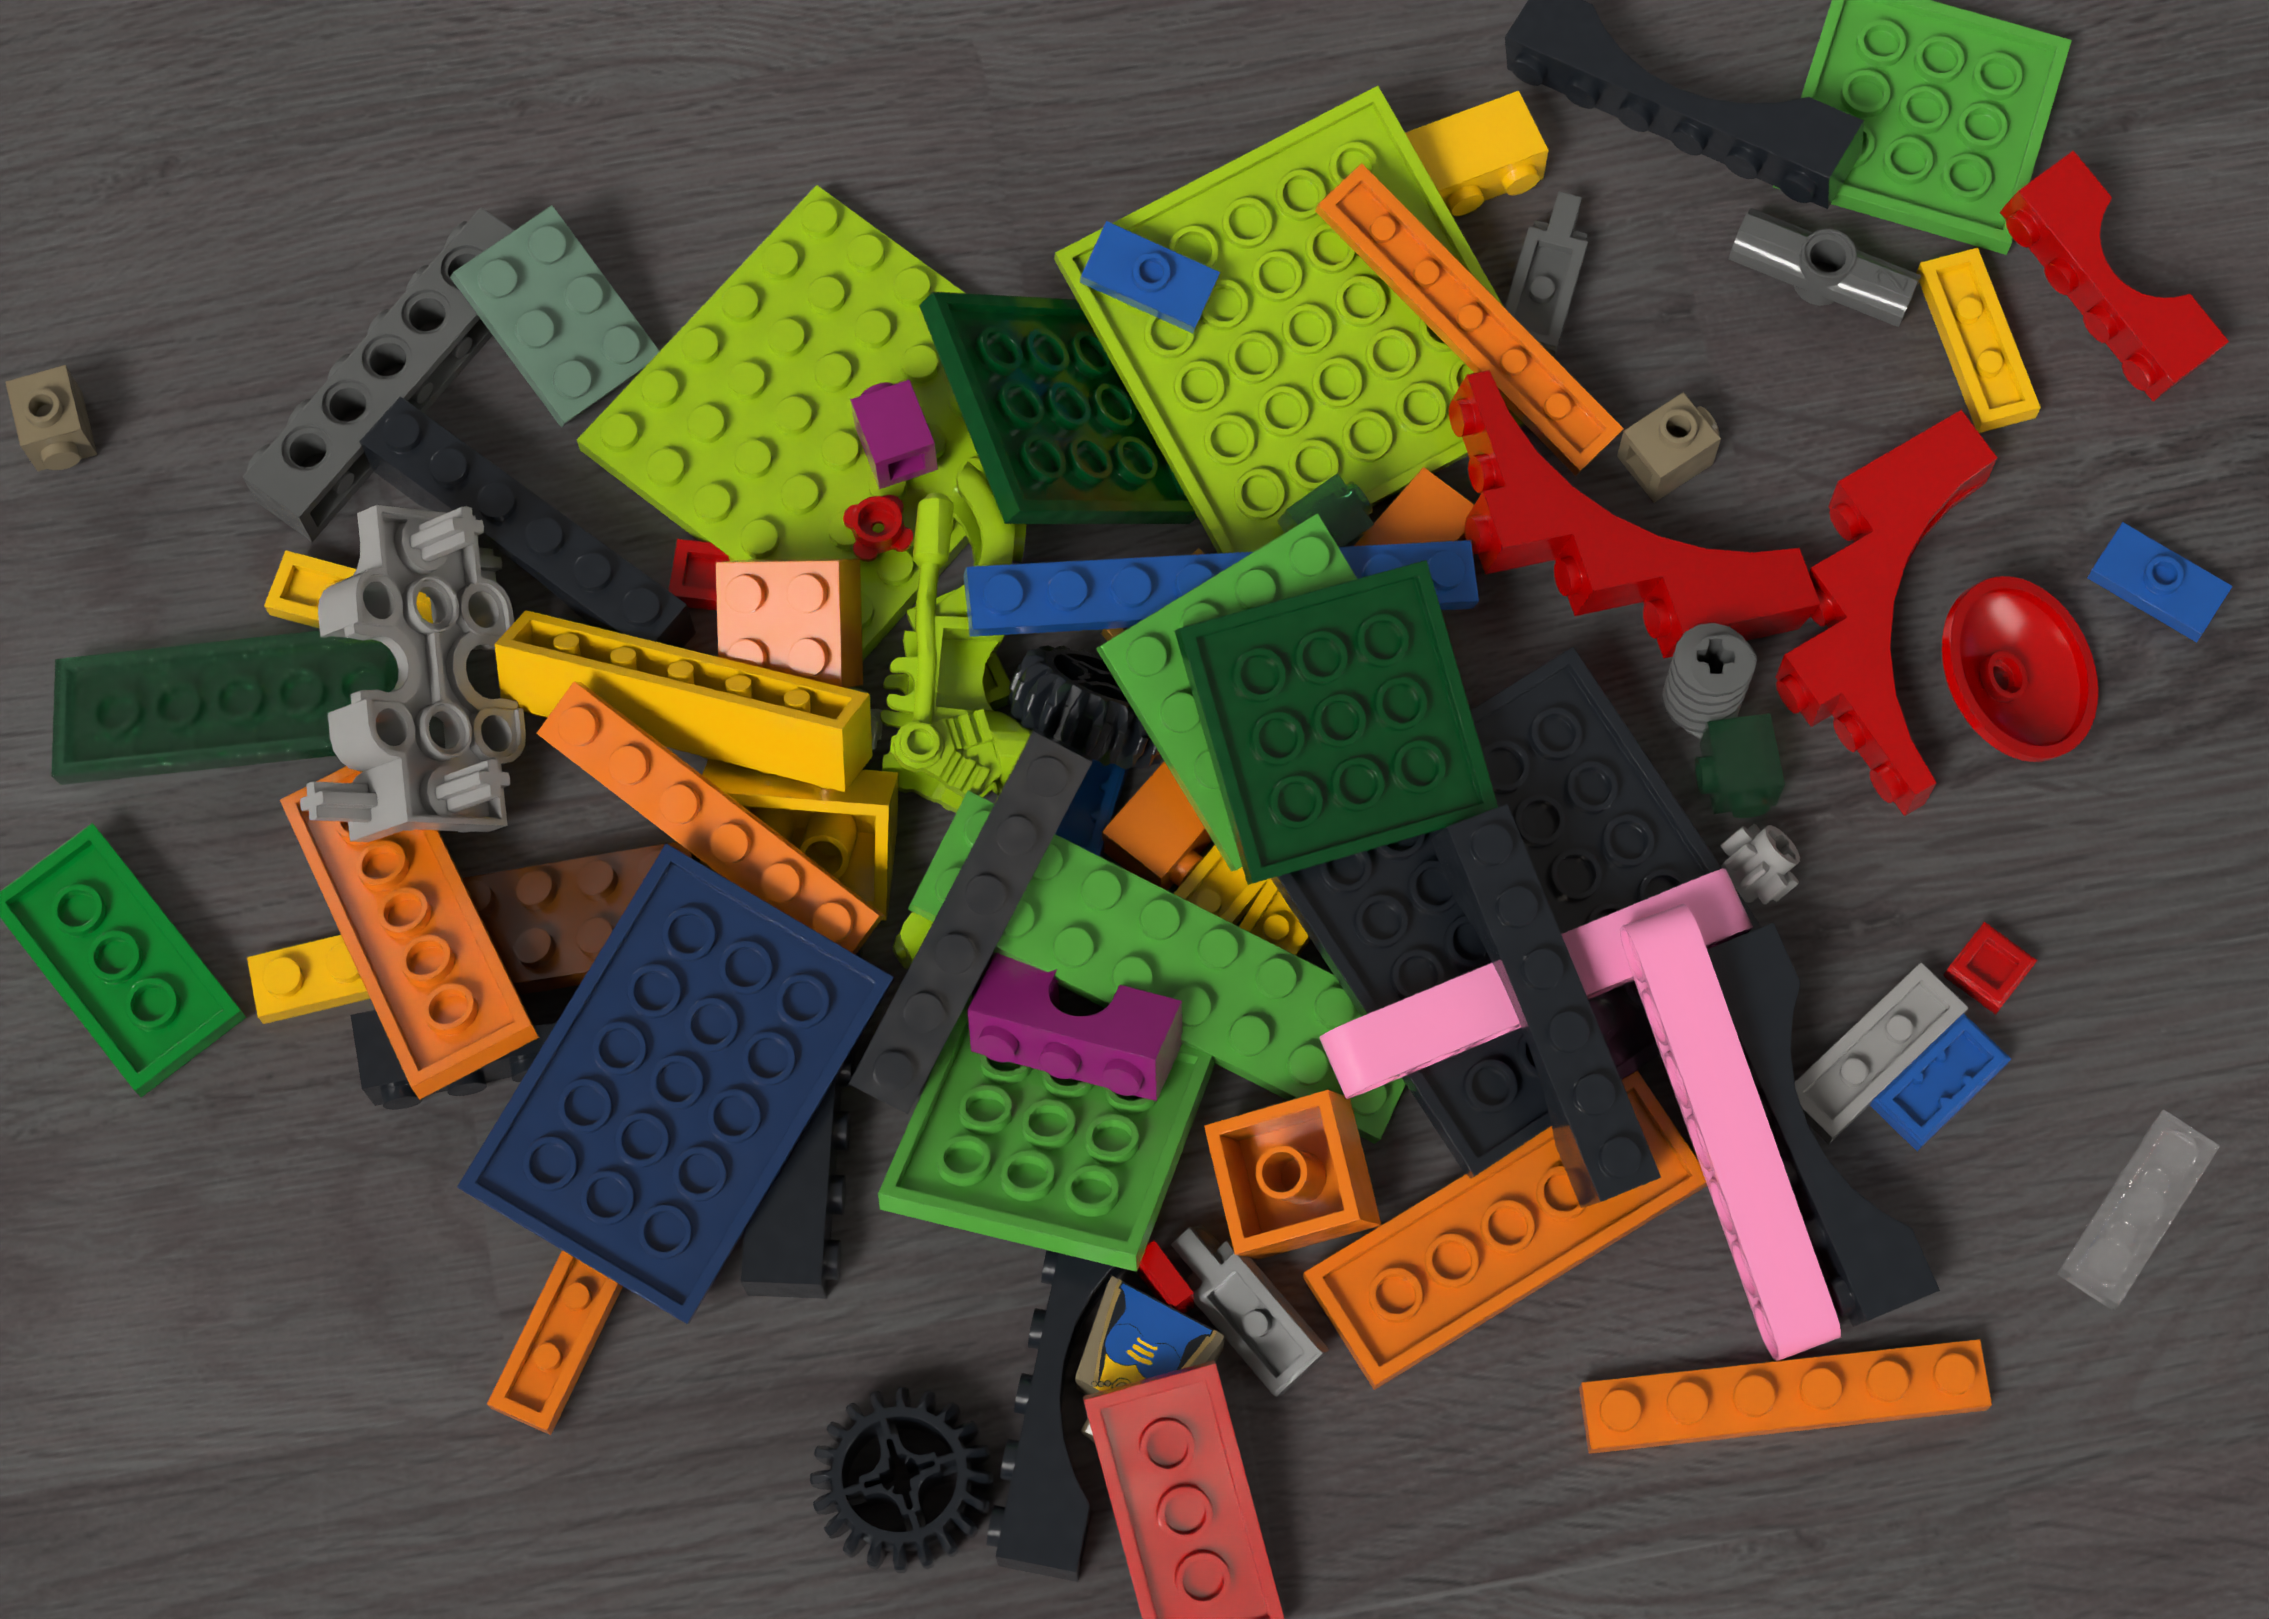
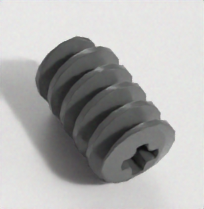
[1662,623,1757,740]

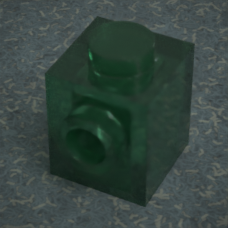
[1277,473,1374,547]
[1695,713,1785,818]

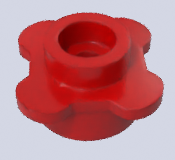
[843,495,914,562]

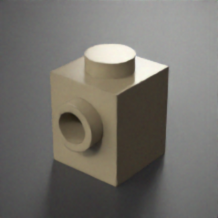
[5,365,97,471]
[1617,392,1721,503]

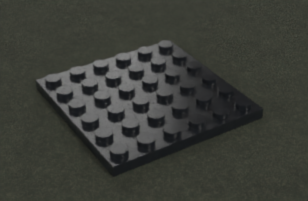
[1271,647,1761,1179]

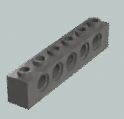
[243,207,514,542]

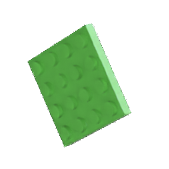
[1773,0,2072,255]
[1096,513,1357,871]
[878,994,1214,1272]

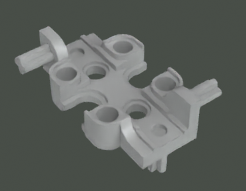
[300,505,526,842]

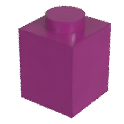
[850,379,938,490]

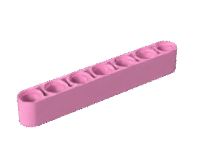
[1319,868,1753,1099]
[1620,904,1841,1361]

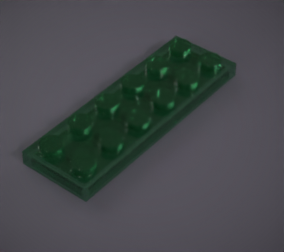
[51,630,430,785]

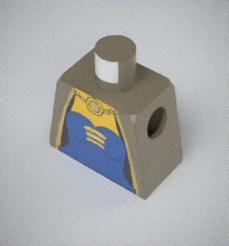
[1075,1276,1225,1443]

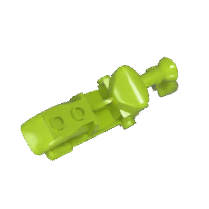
[880,462,1031,969]

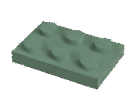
[450,205,660,427]

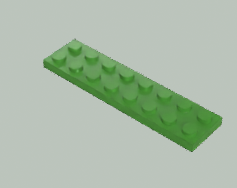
[908,790,1406,1144]

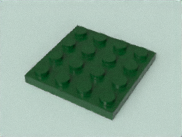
[919,292,1198,524]
[1174,560,1498,885]

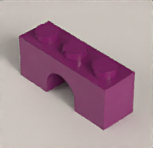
[968,953,1183,1101]

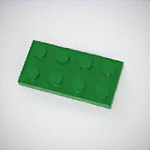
[0,823,247,1098]

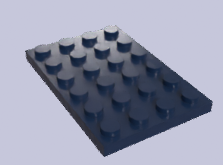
[457,844,895,1324]

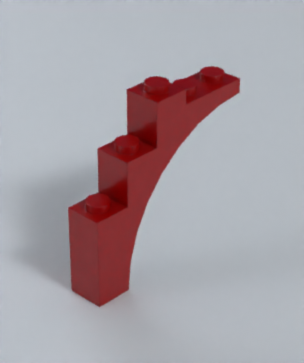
[1449,370,1820,659]
[1775,409,1998,816]

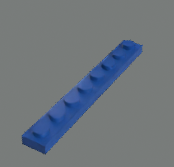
[964,540,1479,637]

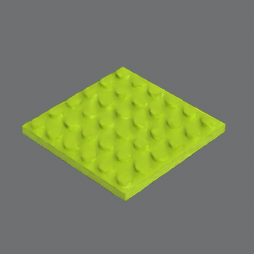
[1054,85,1525,553]
[577,185,986,661]

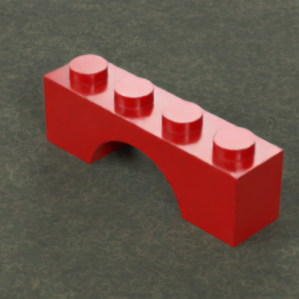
[2000,150,2229,402]

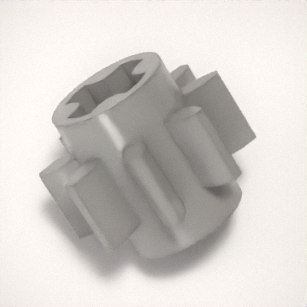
[1721,824,1800,904]

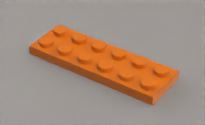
[280,766,539,1100]
[1303,1070,1707,1390]

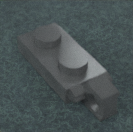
[1505,191,1588,358]
[1171,1224,1330,1397]

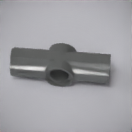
[1728,208,1921,327]

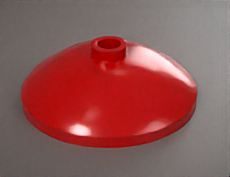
[1942,576,2098,762]

